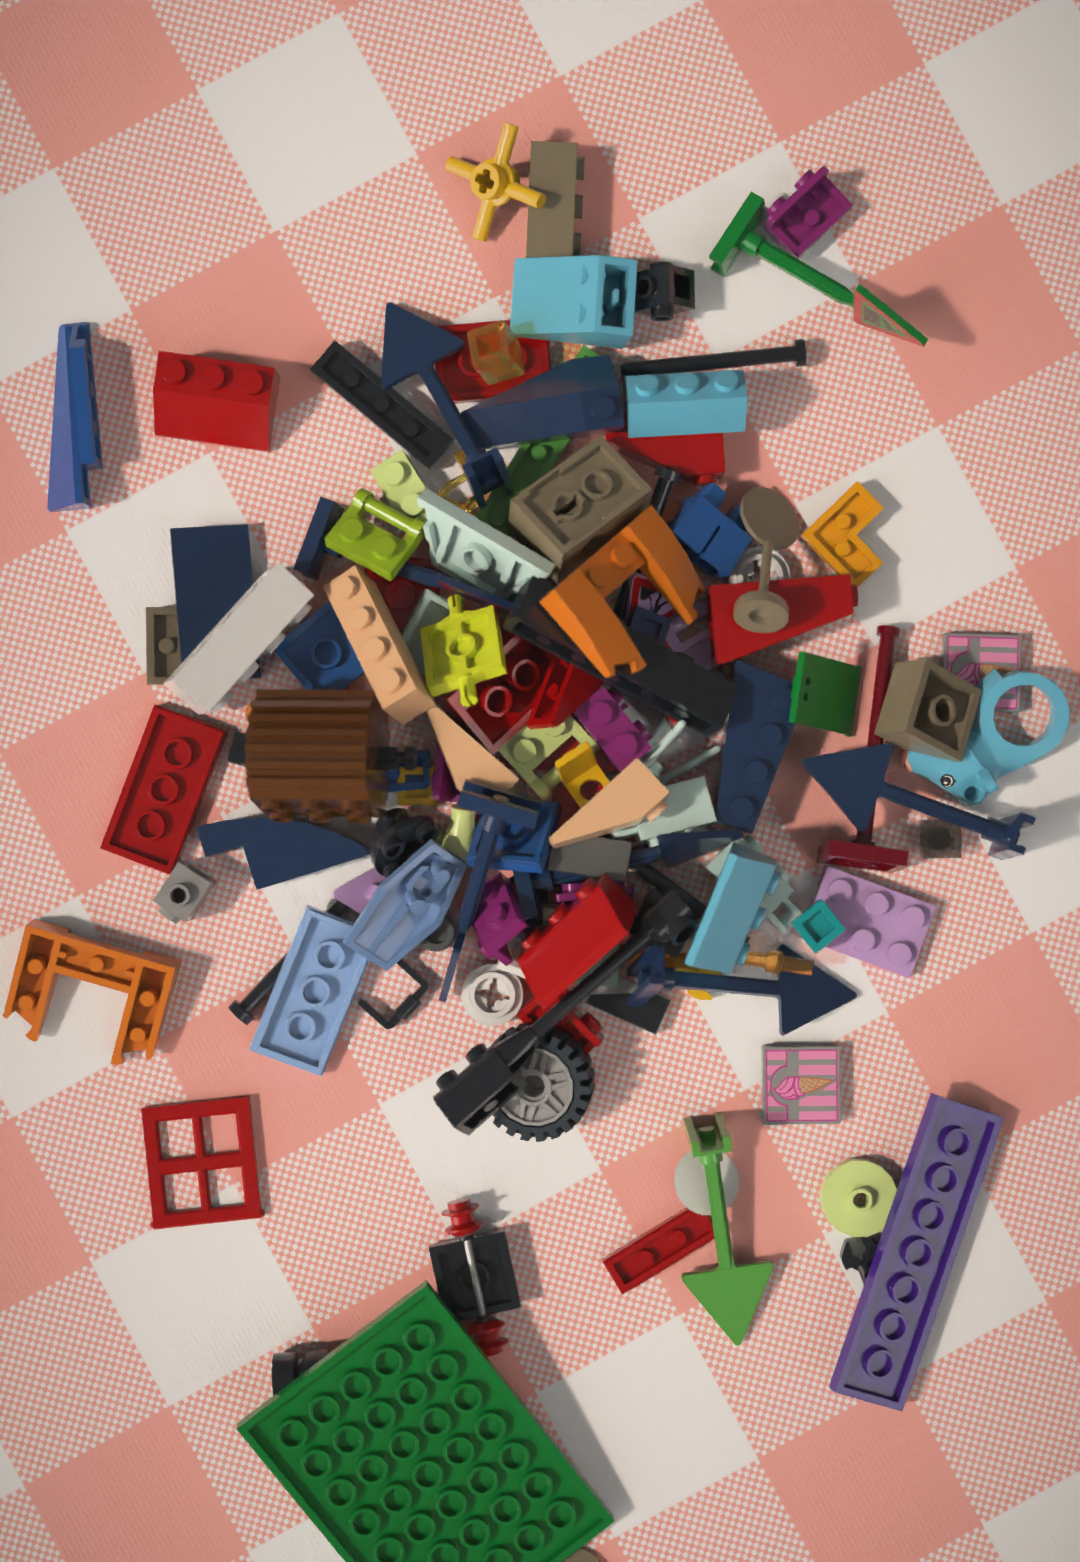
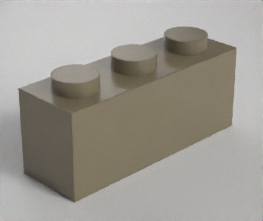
[526,141,585,258]

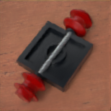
[429,1198,521,1357]

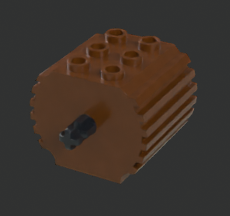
[245,690,417,824]

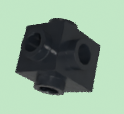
[635,262,695,322]

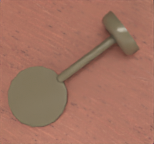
[733,487,799,633]

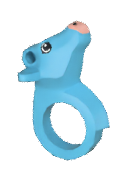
[900,668,1070,806]

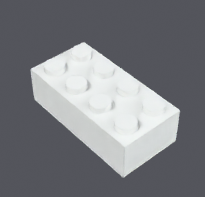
[163,562,314,715]

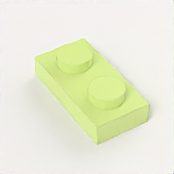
[370,449,428,521]

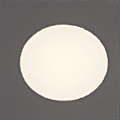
[674,1151,739,1215]

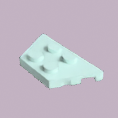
[417,488,556,600]

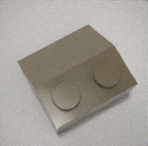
[874,658,982,762]

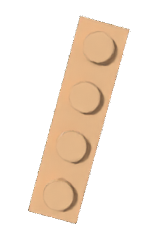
[323,565,436,725]

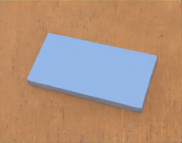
[249,905,369,1077]

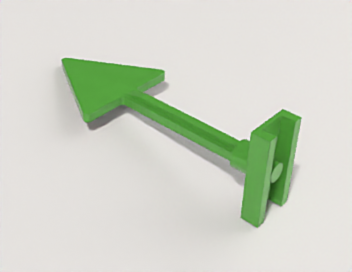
[681,1112,774,1346]

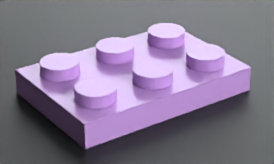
[800,866,936,978]

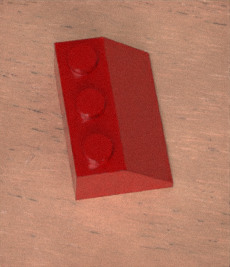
[153,351,281,453]
[433,619,553,755]
[517,873,638,1009]

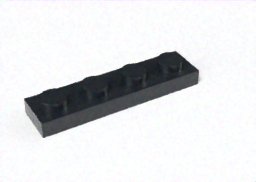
[310,340,454,470]

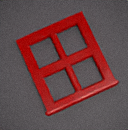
[141,1095,265,1230]

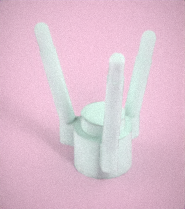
[639,718,722,785]

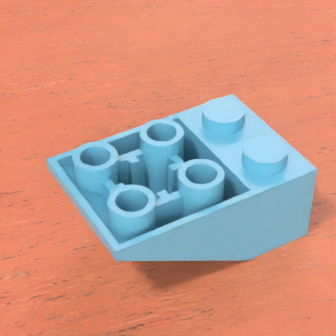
[509,255,638,349]

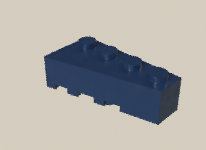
[713,660,795,834]

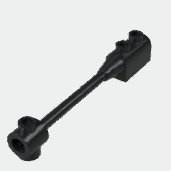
[433,887,699,1136]

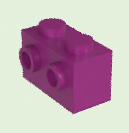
[572,686,653,773]

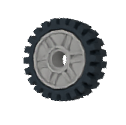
[491,1021,595,1142]

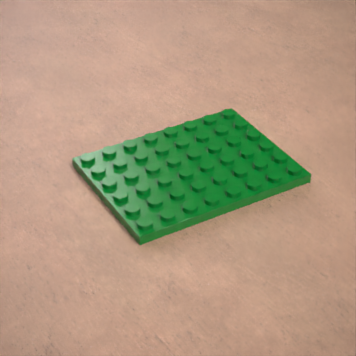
[236,1280,615,1562]

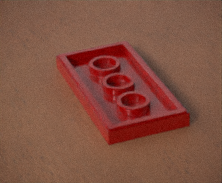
[100,704,228,875]

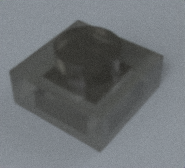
[920,820,962,858]

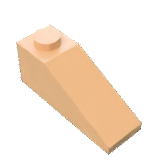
[425,705,519,815]
[549,758,670,849]

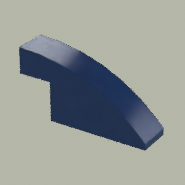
[196,818,371,890]

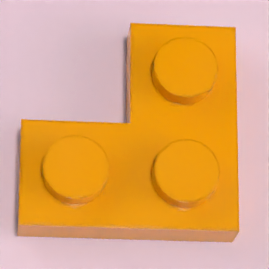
[800,481,884,588]

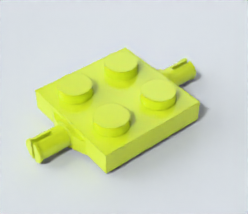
[420,594,507,707]

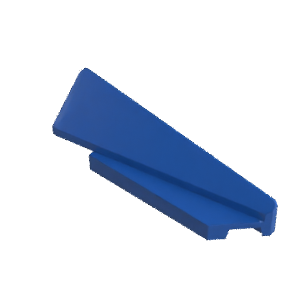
[47,322,103,512]

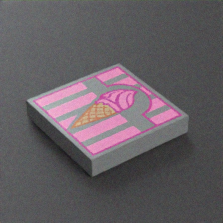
[941,633,1022,713]
[761,1045,841,1125]

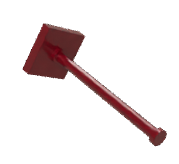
[816,625,909,873]

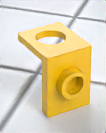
[554,741,610,808]

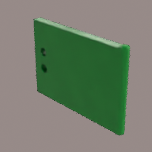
[789,652,862,737]

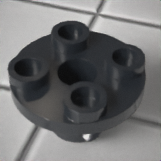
[371,808,444,878]

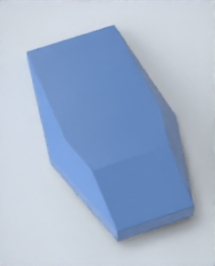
[343,838,467,971]

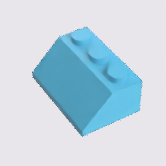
[623,369,748,438]
[684,842,781,974]

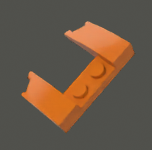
[540,505,704,679]
[3,919,182,1065]

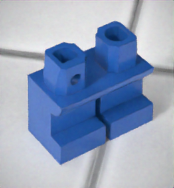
[666,483,752,578]

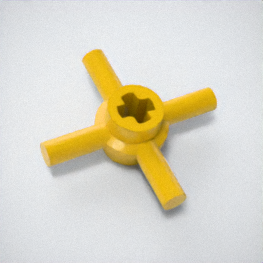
[445,122,546,242]

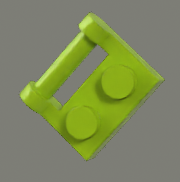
[325,488,426,581]

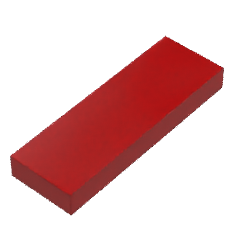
[602,1207,714,1295]

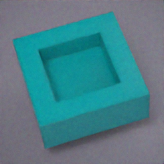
[790,898,846,954]

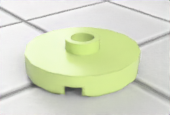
[820,1158,897,1237]

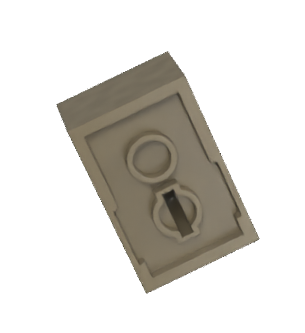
[507,435,652,584]

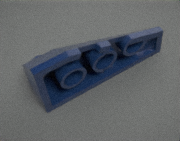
[461,355,624,450]

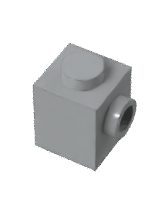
[153,861,217,923]

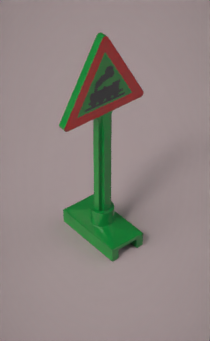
[709,191,928,347]

